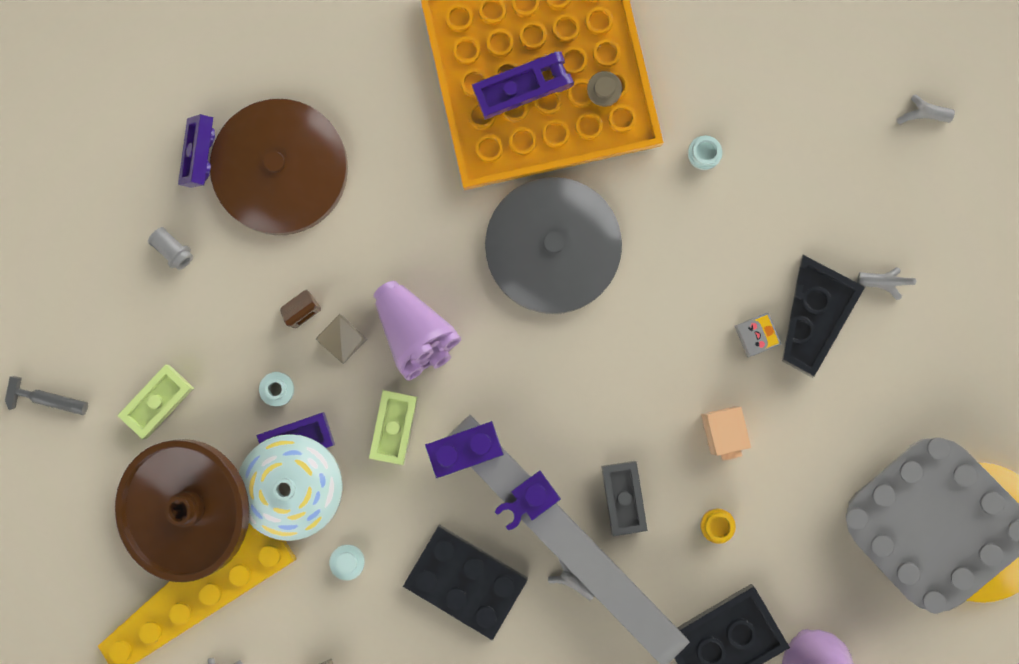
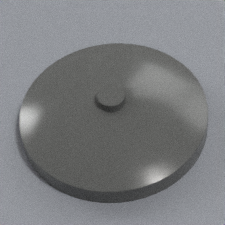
[485,177,622,314]

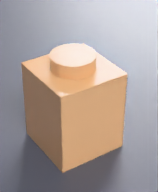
[701,406,751,460]

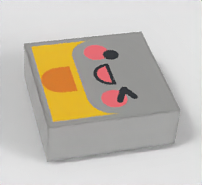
[735,312,781,357]

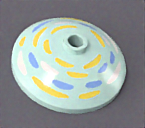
[239,434,343,541]

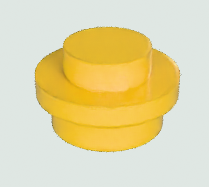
[700,508,736,544]

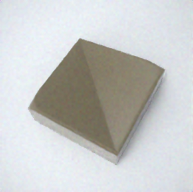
[316,314,367,364]

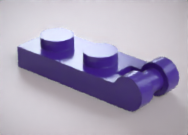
[472,51,574,120]

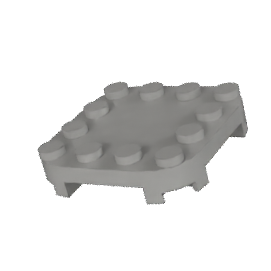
[846,437,1019,614]

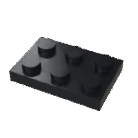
[403,525,528,641]
[674,584,790,664]

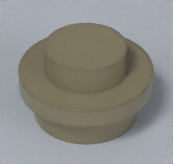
[587,71,622,107]

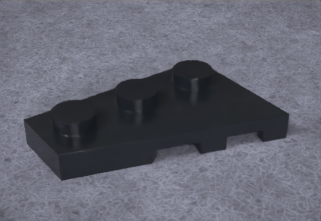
[782,255,865,378]

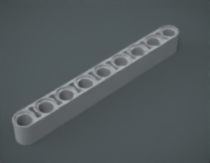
[447,415,690,664]

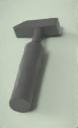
[5,376,88,415]

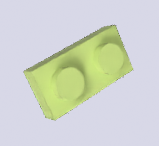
[117,365,194,439]
[369,390,418,465]

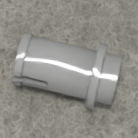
[148,227,193,270]

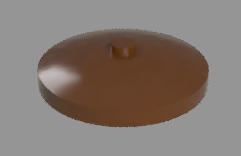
[210,99,348,235]
[115,439,249,582]

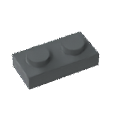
[601,461,648,536]

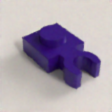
[495,470,561,530]

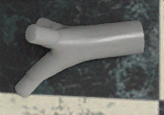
[897,94,955,124]
[857,268,916,300]
[548,559,594,600]

